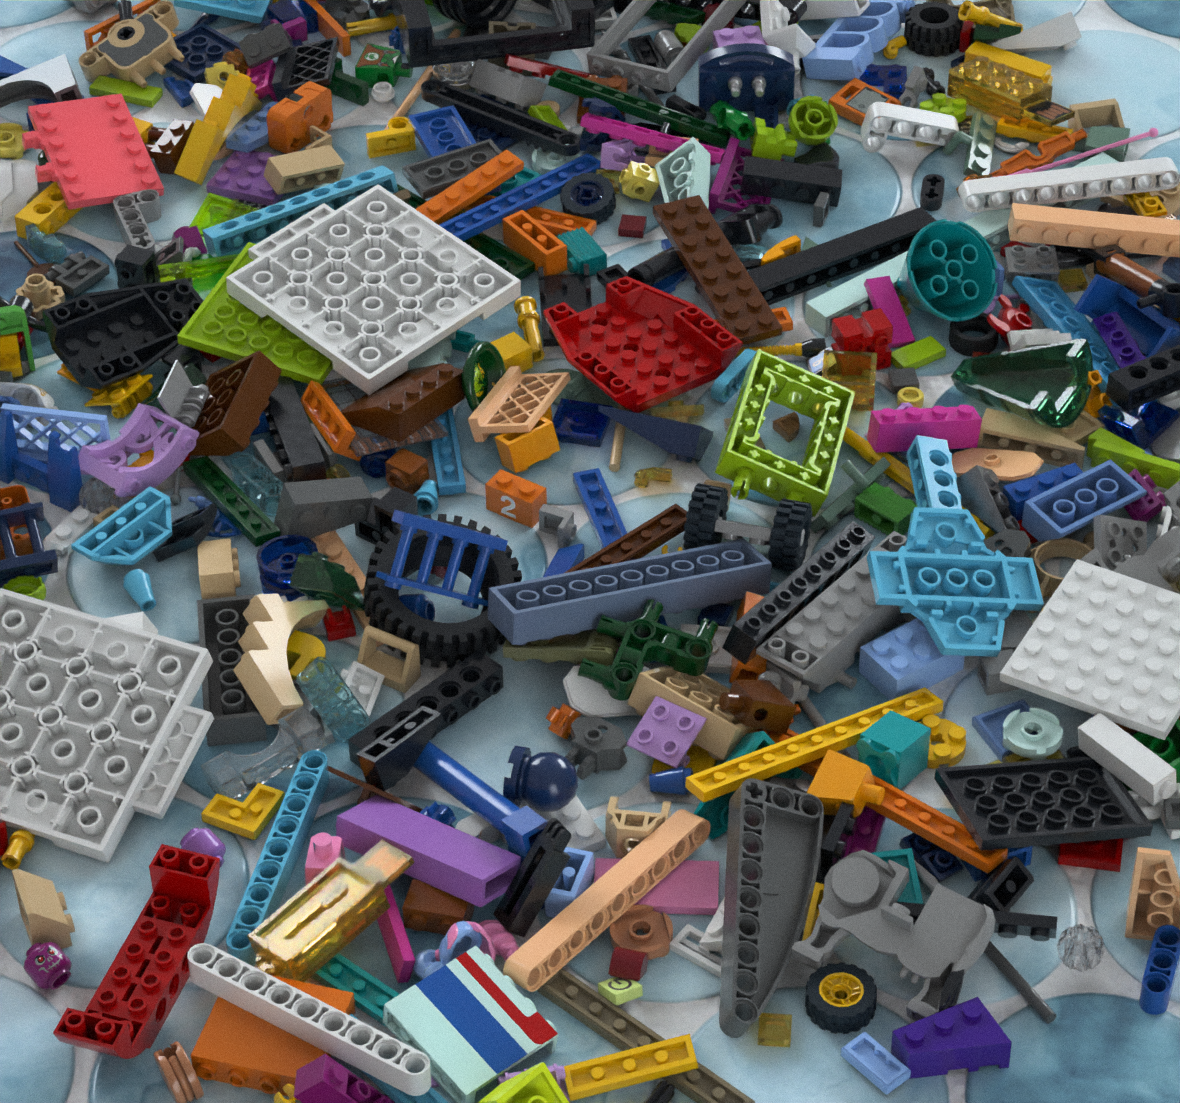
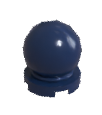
[503,746,579,812]

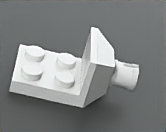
[760,0,816,75]

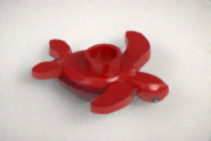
[986,294,1033,360]

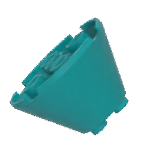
[897,219,998,322]

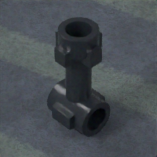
[923,67,945,98]

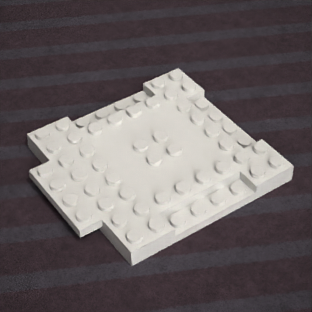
[226,184,521,395]
[0,588,214,863]

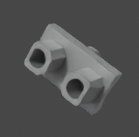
[758,660,809,704]

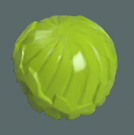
[2,575,47,601]

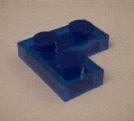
[859,64,907,100]

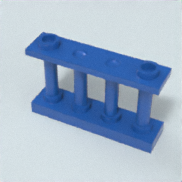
[376,509,508,609]

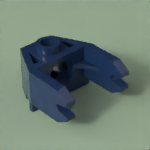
[569,97,626,152]

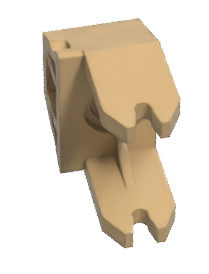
[605,796,672,858]

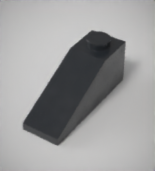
[356,705,443,791]

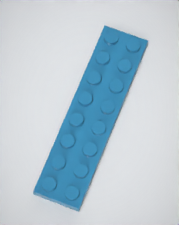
[1012,276,1158,409]

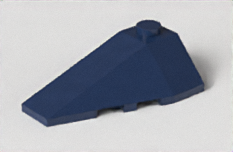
[598,405,714,464]

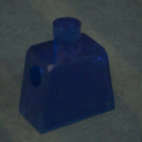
[260,0,319,35]

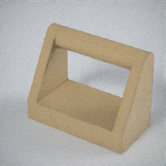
[1068,98,1125,137]
[357,625,421,694]

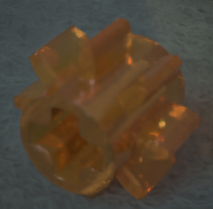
[222,48,249,75]

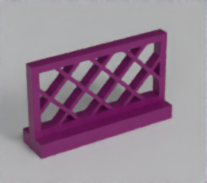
[708,137,785,214]

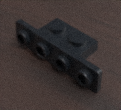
[816,802,857,884]

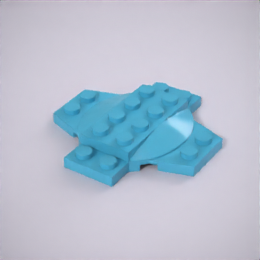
[867,507,1044,657]

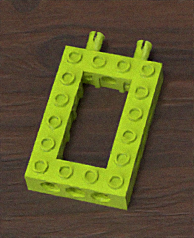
[715,349,855,517]

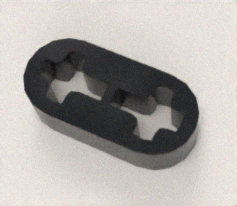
[920,174,945,211]

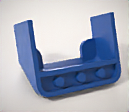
[1073,274,1180,358]

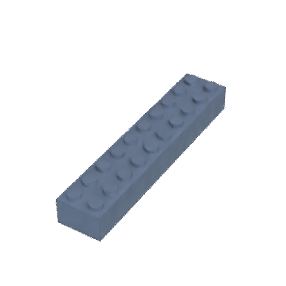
[488,539,772,645]

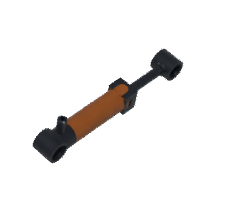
[1054,244,1180,318]

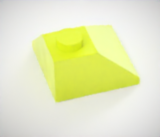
[478,1062,569,1103]

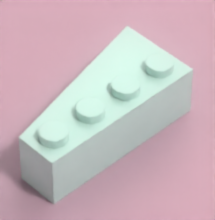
[655,137,711,208]

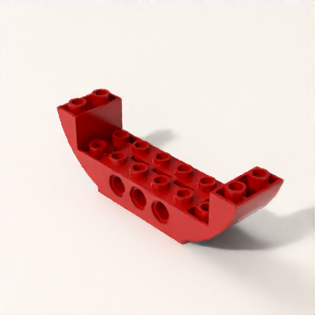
[53,844,220,1059]

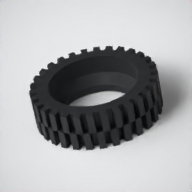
[363,514,522,668]

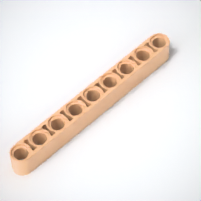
[503,809,711,992]

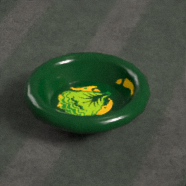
[462,341,506,412]

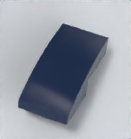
[899,833,964,882]

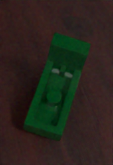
[307,57,369,106]

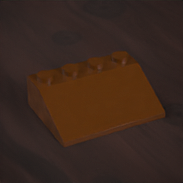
[189,350,282,456]
[341,363,465,443]

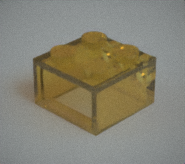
[822,350,877,411]

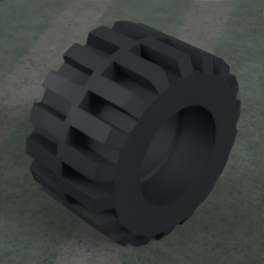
[904,2,963,57]

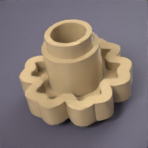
[15,274,66,320]

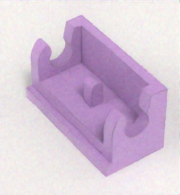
[600,138,645,171]

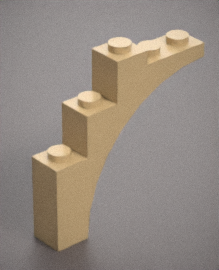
[233,593,330,725]

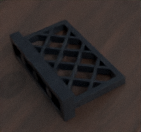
[272,37,340,102]

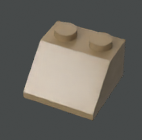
[12,869,75,949]

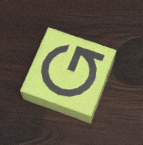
[598,977,643,1005]

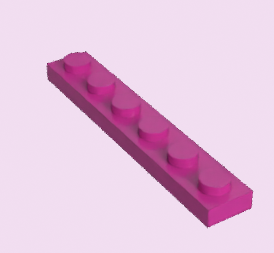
[580,112,726,165]

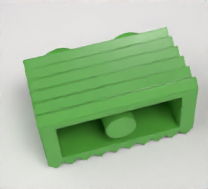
[854,482,917,536]

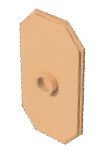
[952,448,1044,482]

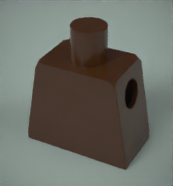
[719,680,796,733]

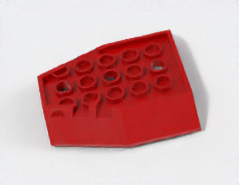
[543,276,743,413]

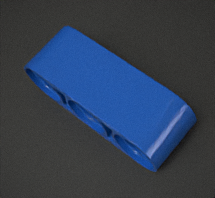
[1139,925,1180,1015]

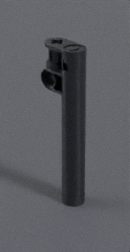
[627,204,783,286]

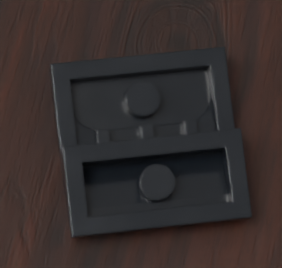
[153,503,218,562]

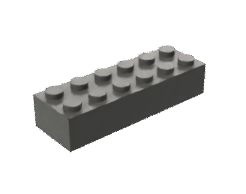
[197,594,267,746]

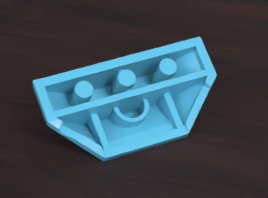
[71,486,172,566]

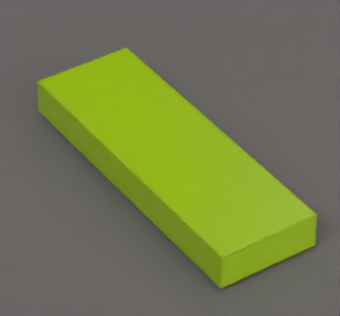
[89,75,163,108]

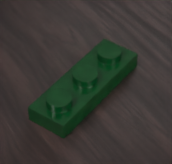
[644,0,706,25]

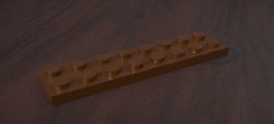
[653,195,783,345]

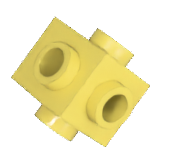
[204,62,239,90]
[619,161,660,202]

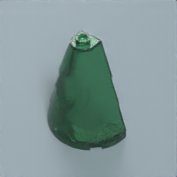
[951,339,1093,428]

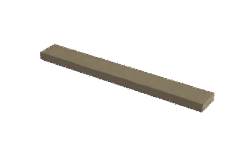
[538,968,755,1103]

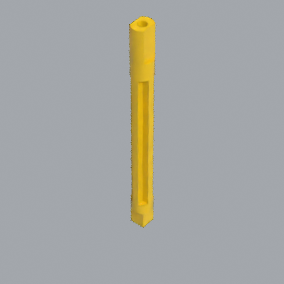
[843,426,995,540]

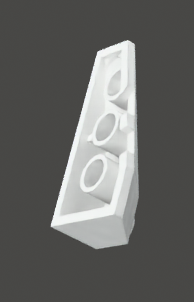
[991,11,1082,53]

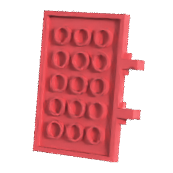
[22,94,164,210]

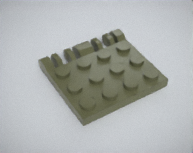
[503,629,621,666]

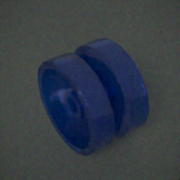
[256,535,323,601]

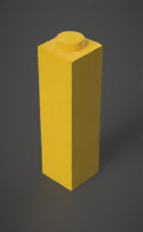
[964,40,1053,97]

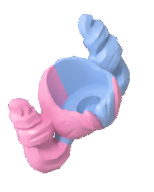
[413,920,519,980]

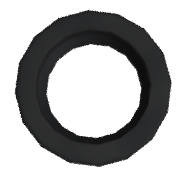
[949,313,999,357]

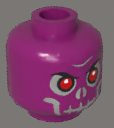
[23,942,72,990]

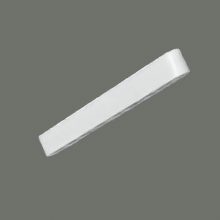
[958,157,1180,212]
[187,943,431,1096]

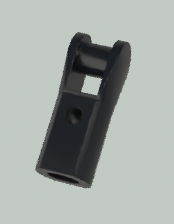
[665,94,707,120]

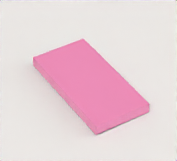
[594,858,719,915]

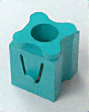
[856,710,931,789]

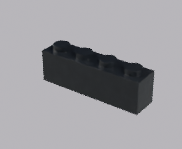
[740,156,842,207]

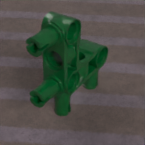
[577,599,718,701]

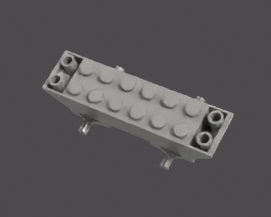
[756,531,916,693]

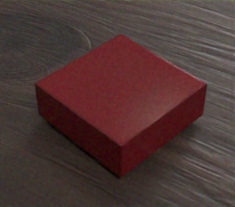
[618,214,647,238]

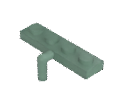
[943,110,997,179]
[810,457,891,533]

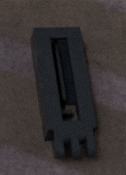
[493,818,571,938]

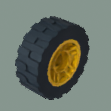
[805,962,877,1034]

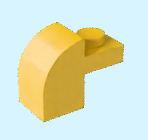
[0,332,23,378]
[286,630,328,684]

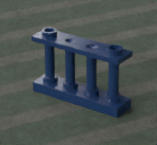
[0,502,58,584]

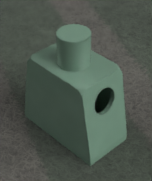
[1072,126,1130,162]

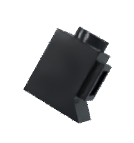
[162,345,204,380]

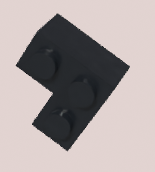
[355,487,418,545]

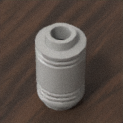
[654,30,684,66]

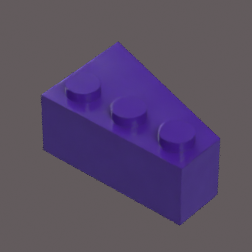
[891,997,1012,1079]

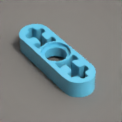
[711,348,757,403]

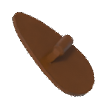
[326,766,423,813]

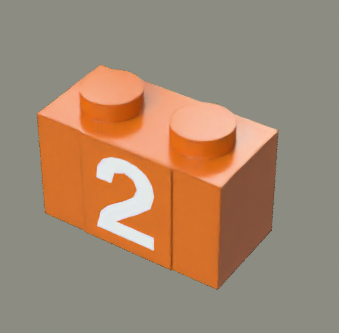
[485,469,547,528]

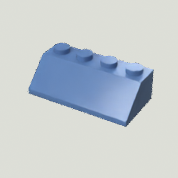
[1021,459,1147,542]

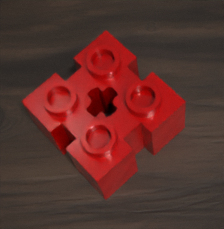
[831,308,893,379]

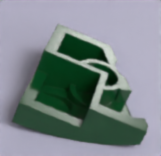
[972,24,1021,44]

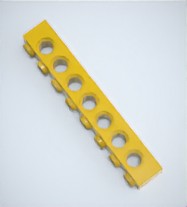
[14,117,155,244]

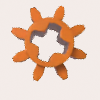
[546,703,582,740]

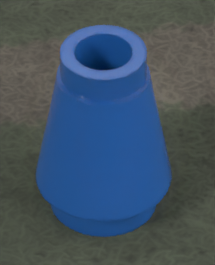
[649,765,693,795]

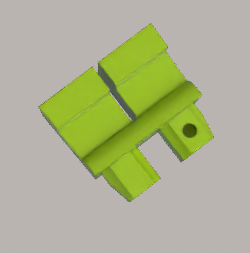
[750,117,798,161]

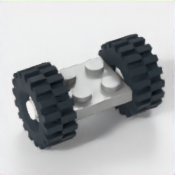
[683,483,812,572]

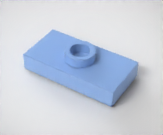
[841,1032,911,1095]

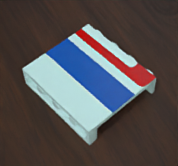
[383,946,558,1103]

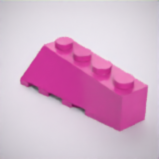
[867,405,982,453]

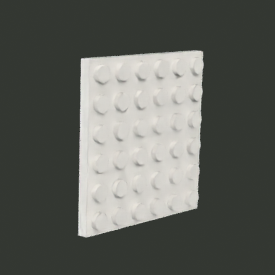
[1000,559,1180,740]

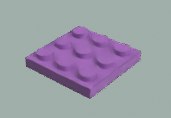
[206,150,284,206]

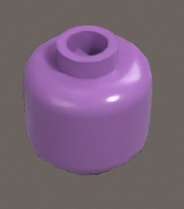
[180,828,226,867]

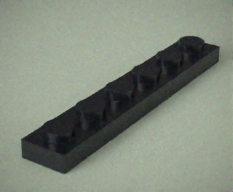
[897,901,1057,941]

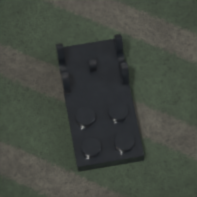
[538,264,592,347]

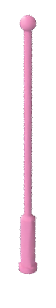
[1006,128,1158,176]

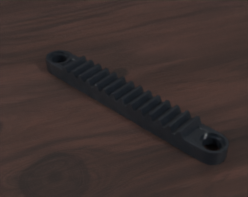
[421,80,580,156]

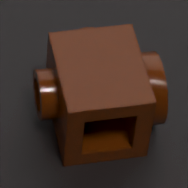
[385,448,429,495]

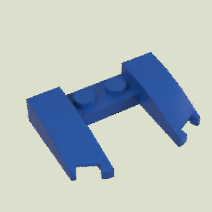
[0,410,85,512]

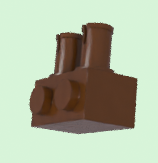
[144,119,194,175]

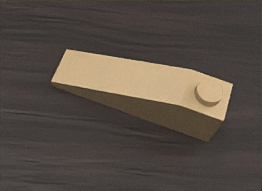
[977,408,1085,470]

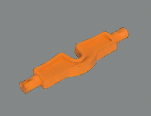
[989,128,1087,178]

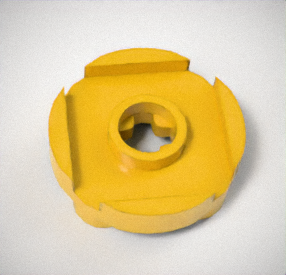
[918,714,966,769]

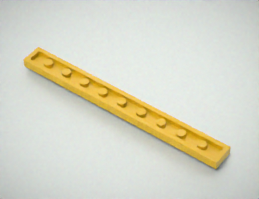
[685,687,944,803]

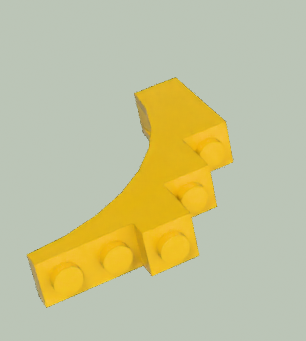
[174,72,263,185]

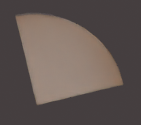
[773,412,799,443]

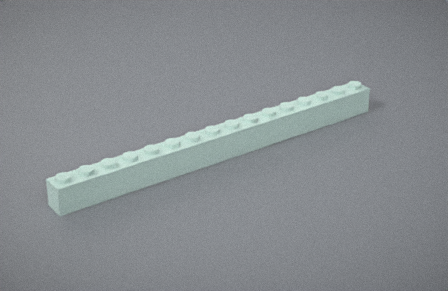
[805,152,1118,338]

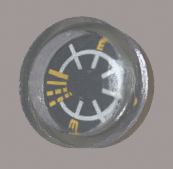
[432,60,478,90]

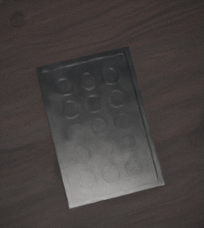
[934,756,1153,851]

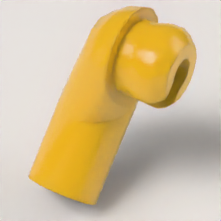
[883,35,907,59]

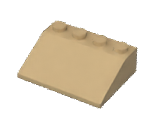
[627,665,758,760]

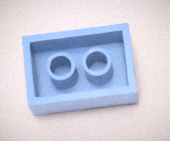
[859,618,965,700]

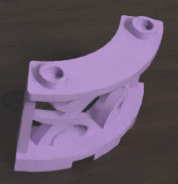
[78,403,200,497]

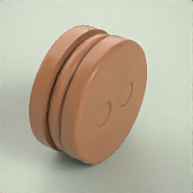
[153,1041,204,1103]

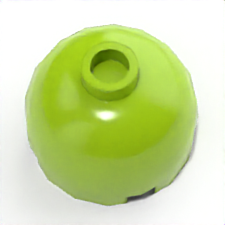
[788,96,838,146]

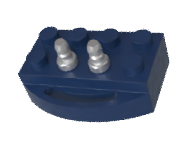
[698,43,795,112]

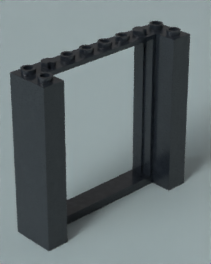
[391,0,595,68]

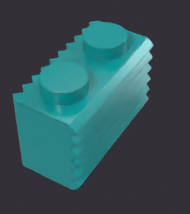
[557,227,607,277]

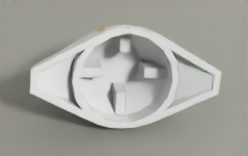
[0,382,59,427]

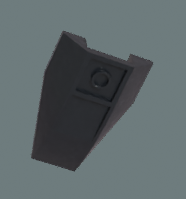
[42,278,203,389]

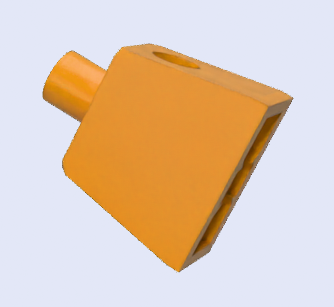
[807,749,885,817]

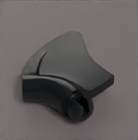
[794,142,839,169]

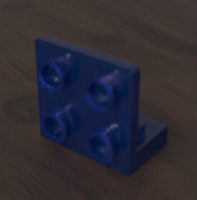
[1098,401,1180,450]

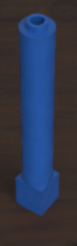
[413,741,548,858]

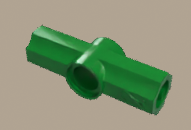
[710,100,755,141]

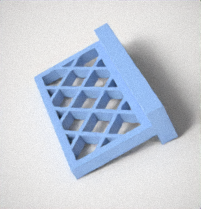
[0,403,111,464]

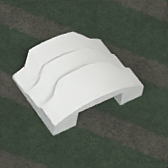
[0,158,39,222]

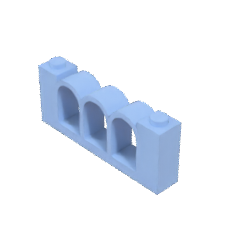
[802,0,916,81]

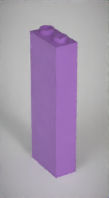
[336,795,521,908]

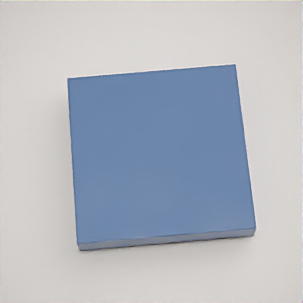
[972,699,1038,763]

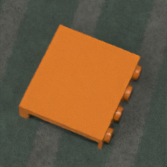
[191,975,356,1100]

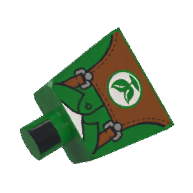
[355,43,413,88]

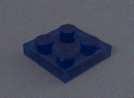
[552,398,613,448]

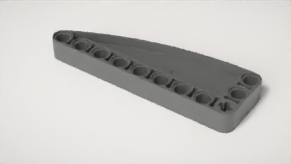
[719,778,824,1038]

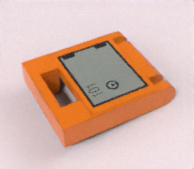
[828,78,901,126]

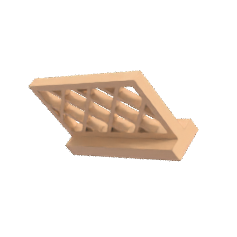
[468,366,571,442]

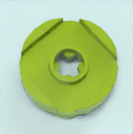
[919,93,967,123]

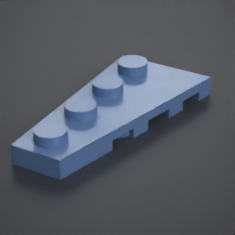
[226,102,306,153]

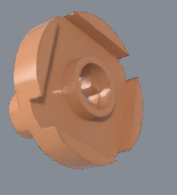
[610,904,673,960]

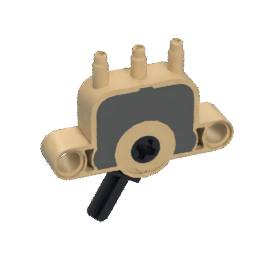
[79,0,185,88]

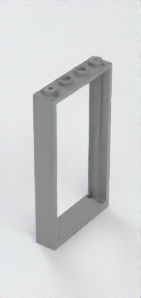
[586,0,747,92]

